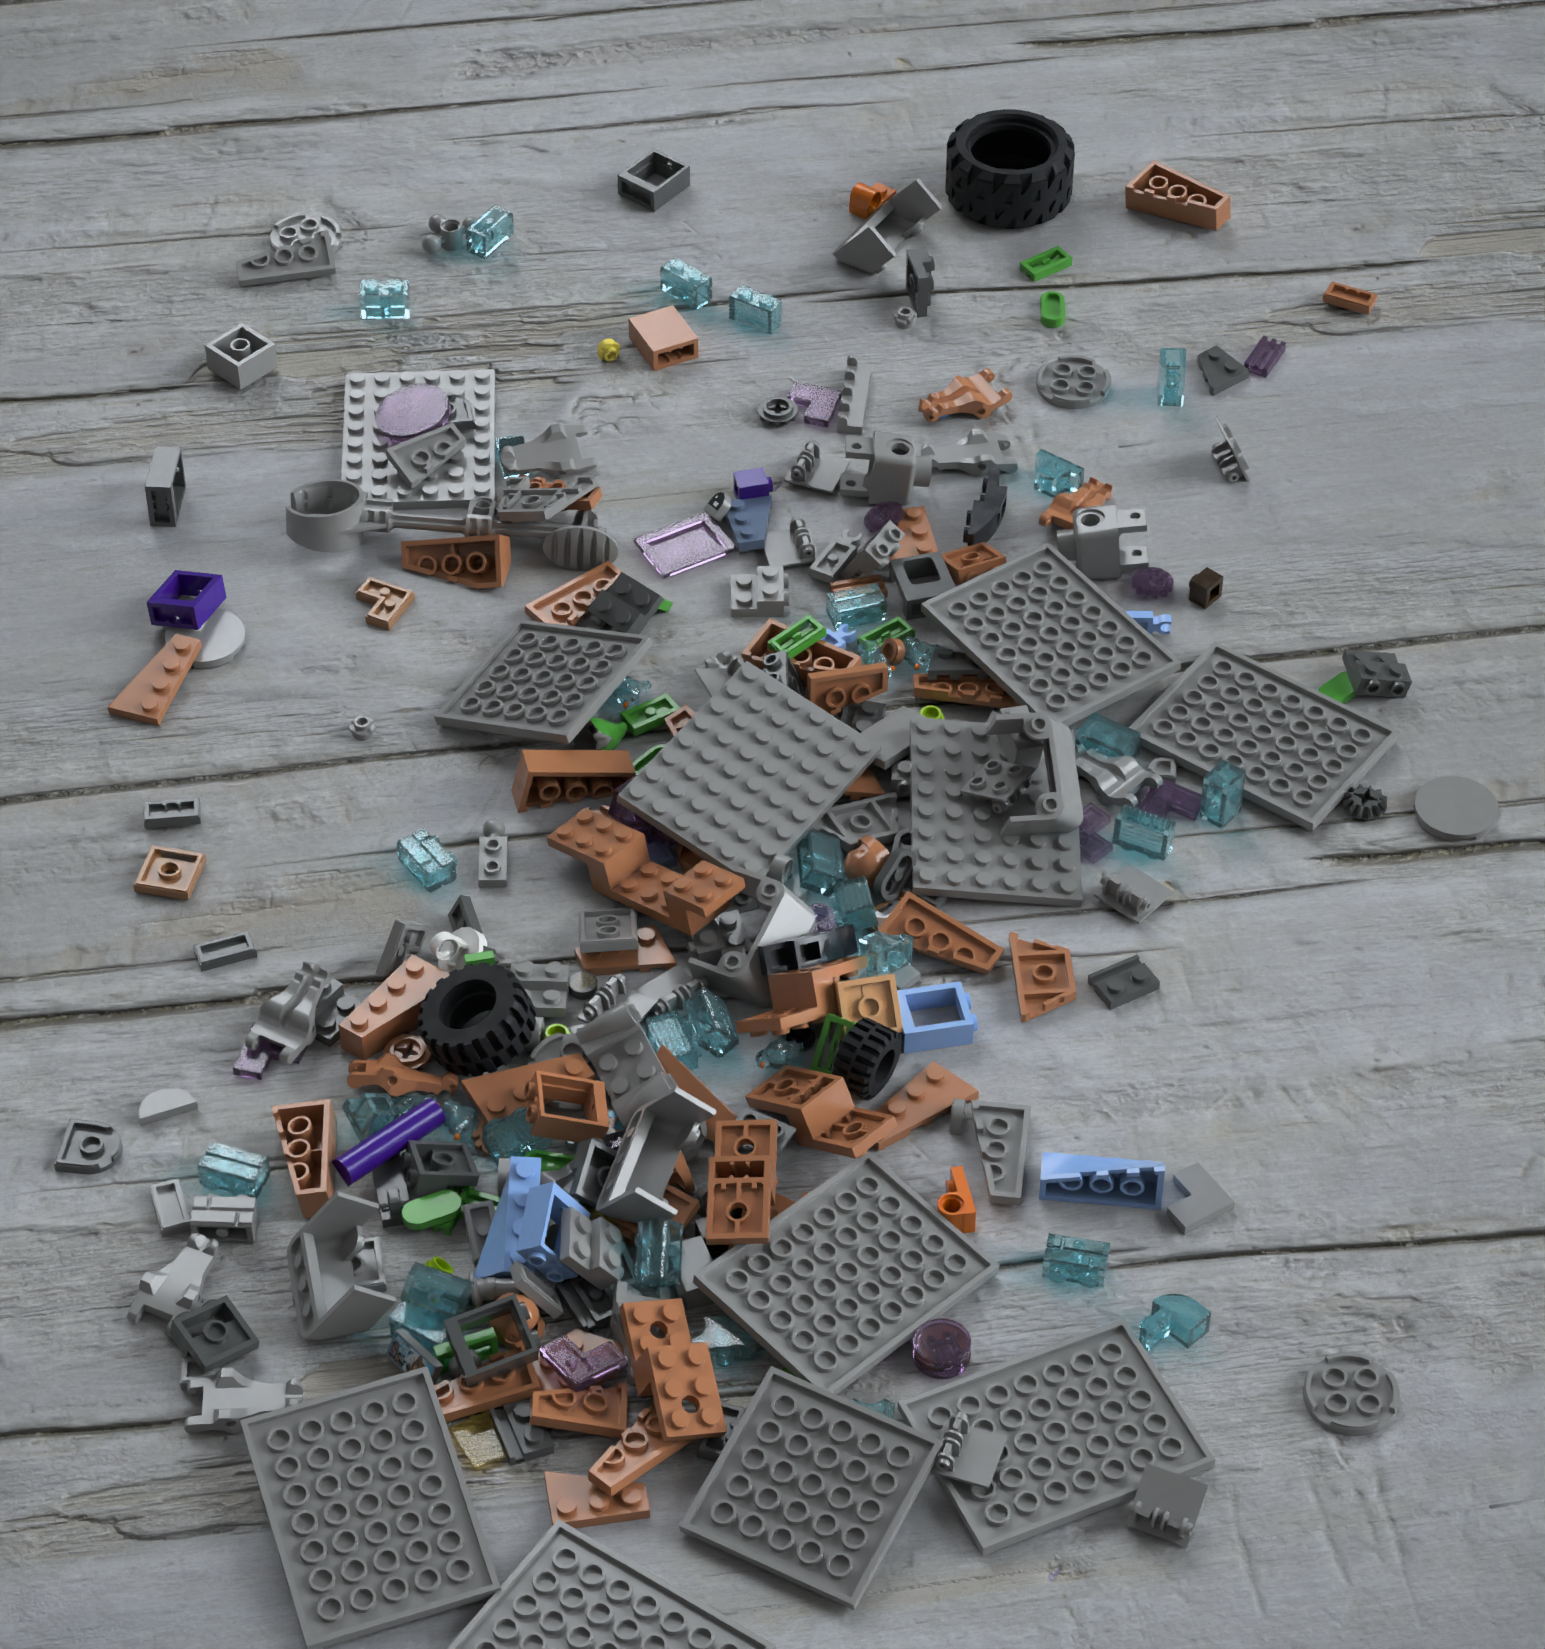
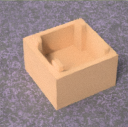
[833,974,903,1041]

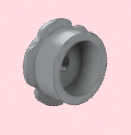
[893,307,917,329]
[349,716,376,741]

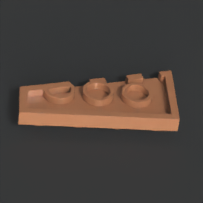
[525,561,621,626]
[108,634,202,726]
[875,891,1004,975]
[656,1044,738,1143]
[461,1052,595,1131]
[872,1061,979,1151]
[434,1340,541,1422]
[588,1398,694,1497]

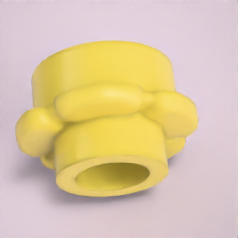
[597,339,621,361]

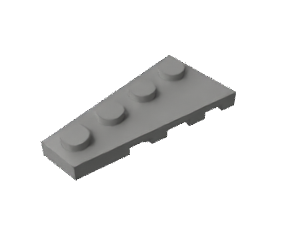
[236,230,336,287]
[971,1100,1031,1206]

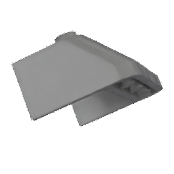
[832,178,943,274]
[986,712,1083,836]
[688,866,816,1008]
[596,1087,717,1227]
[287,1191,396,1341]

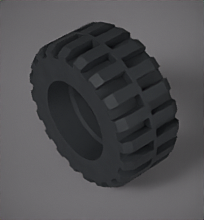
[418,962,536,1077]

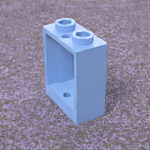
[897,981,978,1054]
[516,1182,590,1282]

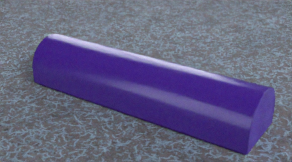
[331,1098,445,1187]

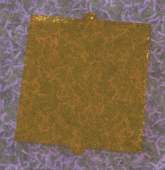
[449,1407,506,1471]

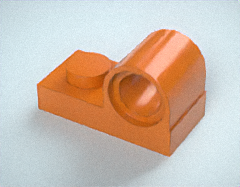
[849,182,896,220]
[937,1166,976,1233]

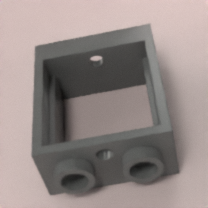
[617,149,690,212]
[145,446,186,527]
[444,1294,542,1387]

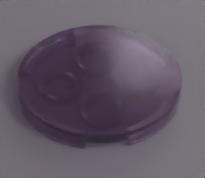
[375,384,451,442]

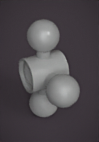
[422,214,481,253]

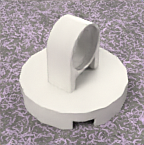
[430,927,487,973]

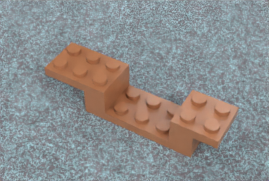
[546,808,746,936]

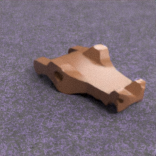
[918,368,1013,423]
[1039,477,1112,529]
[347,1053,458,1097]

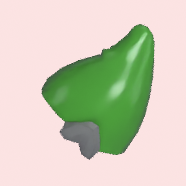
[573,717,627,750]

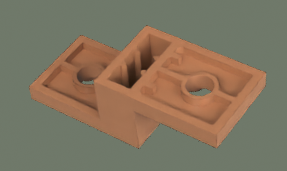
[736,955,869,1037]
[745,1065,898,1159]
[706,1119,778,1245]
[619,1298,727,1442]

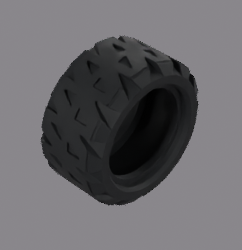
[945,109,1075,229]

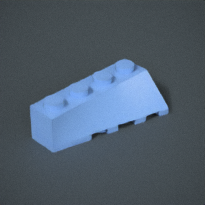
[1039,1152,1165,1210]
[475,1156,541,1279]

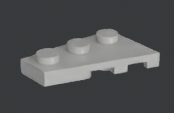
[386,422,465,490]

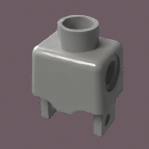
[839,431,932,505]
[1056,503,1149,579]

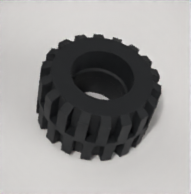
[832,1017,902,1100]

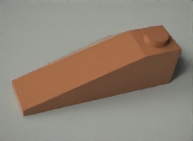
[401,534,511,589]

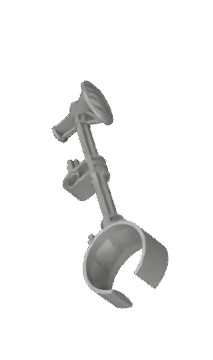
[286,479,619,571]

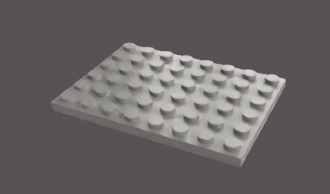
[341,369,495,510]
[921,542,1181,726]
[1125,642,1400,832]
[617,661,882,877]
[909,717,1082,907]
[693,1151,1000,1394]
[898,1318,1215,1556]
[240,1366,501,1649]
[447,1519,776,1649]

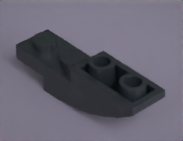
[963,468,1007,546]
[757,924,858,975]

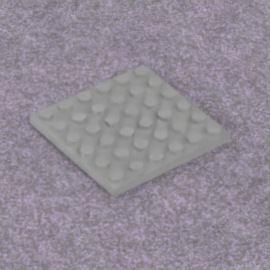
[434,619,653,744]
[679,1366,944,1611]

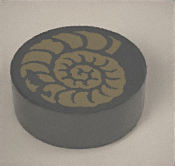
[569,971,598,999]

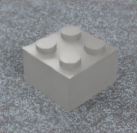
[205,323,278,390]

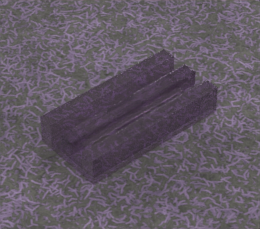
[1244,335,1286,378]

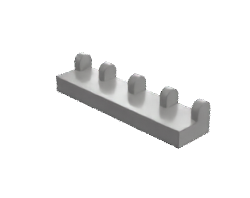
[837,355,872,435]

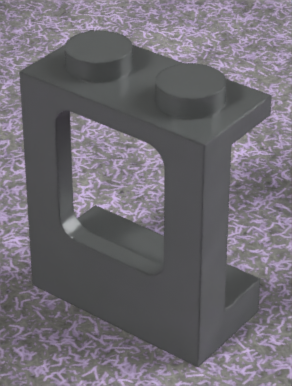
[889,551,956,621]

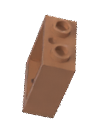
[524,1070,609,1143]

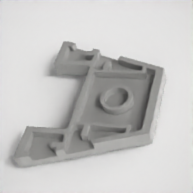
[498,475,599,523]

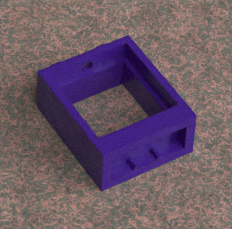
[146,570,227,630]

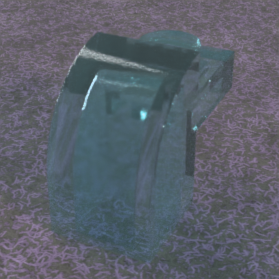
[1139,1294,1211,1351]

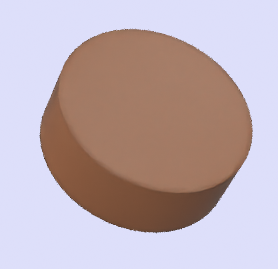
[881,638,905,665]

